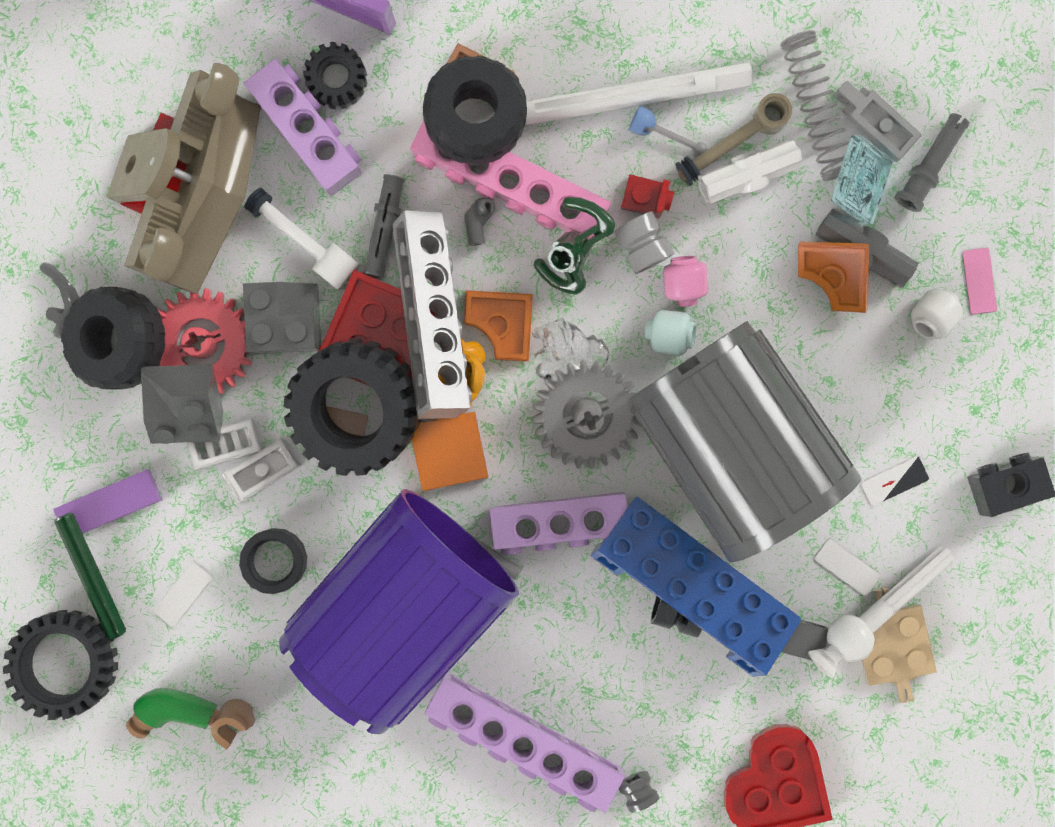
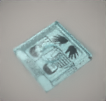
[831,135,893,225]

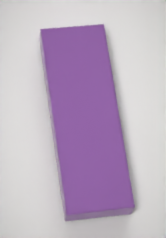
[53,469,162,534]

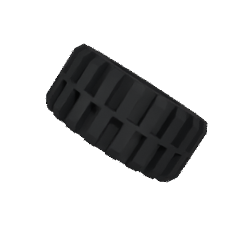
[283,339,421,476]

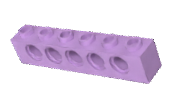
[424,672,625,813]

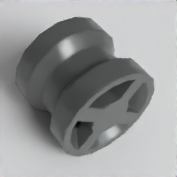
[619,771,660,813]

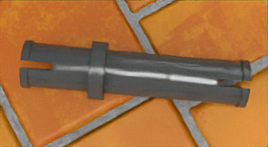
[363,174,405,278]

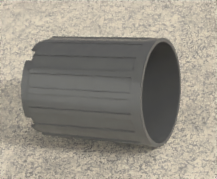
[629,321,862,562]

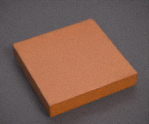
[412,412,489,491]

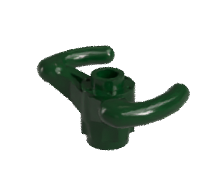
[533,197,615,295]

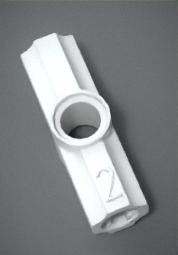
[698,139,803,204]

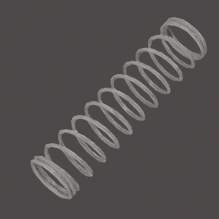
[780,30,850,181]

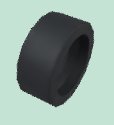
[239,528,308,594]

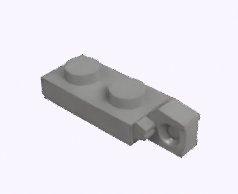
[833,81,922,162]

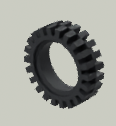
[3,610,119,720]

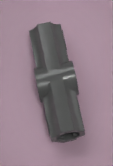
[815,209,919,288]

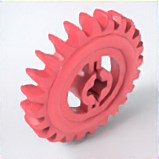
[158,288,253,395]

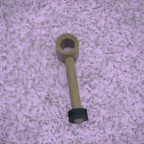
[675,93,792,186]

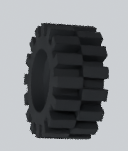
[303,42,367,109]

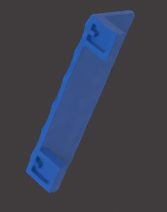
[590,497,801,677]

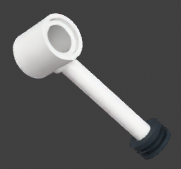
[244,187,359,290]

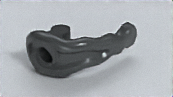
[40,262,79,339]

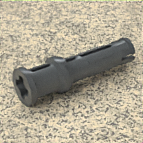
[894,113,970,212]

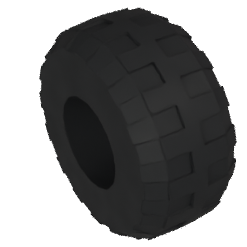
[423,56,527,165]
[61,287,166,390]

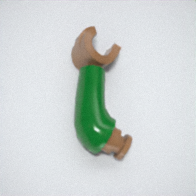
[126,688,256,750]

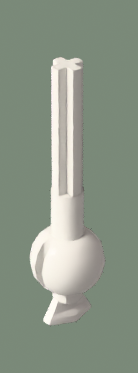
[808,546,955,679]

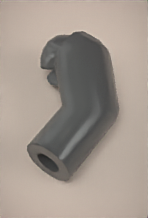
[464,197,495,246]

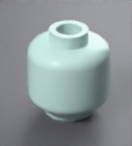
[645,310,697,356]

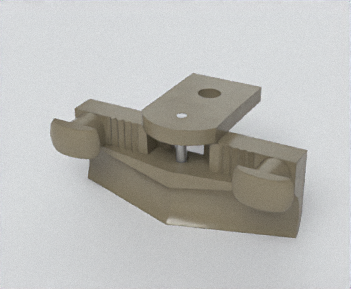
[106,63,261,294]

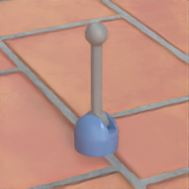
[628,106,707,155]

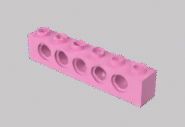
[410,121,612,240]

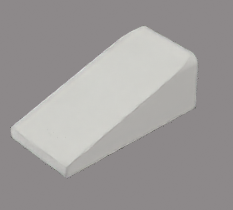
[222,439,299,504]

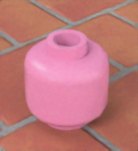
[663,256,708,307]

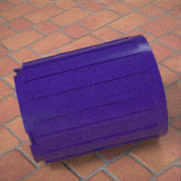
[279,489,519,735]

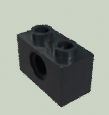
[967,452,1055,517]

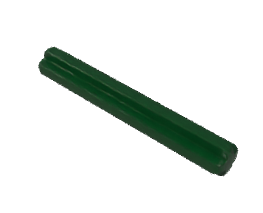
[54,513,126,640]

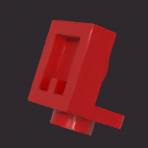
[620,174,674,219]

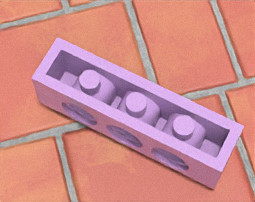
[243,58,362,197]
[489,492,627,555]

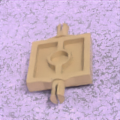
[859,587,937,703]

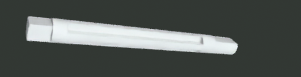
[525,62,752,126]

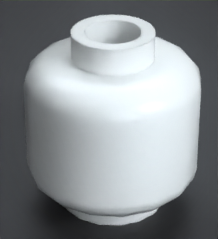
[911,289,963,340]

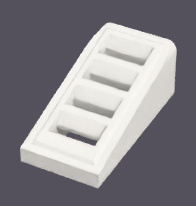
[186,419,261,471]

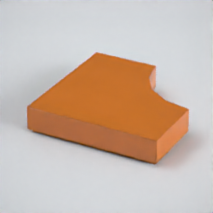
[798,241,869,313]
[464,290,533,362]

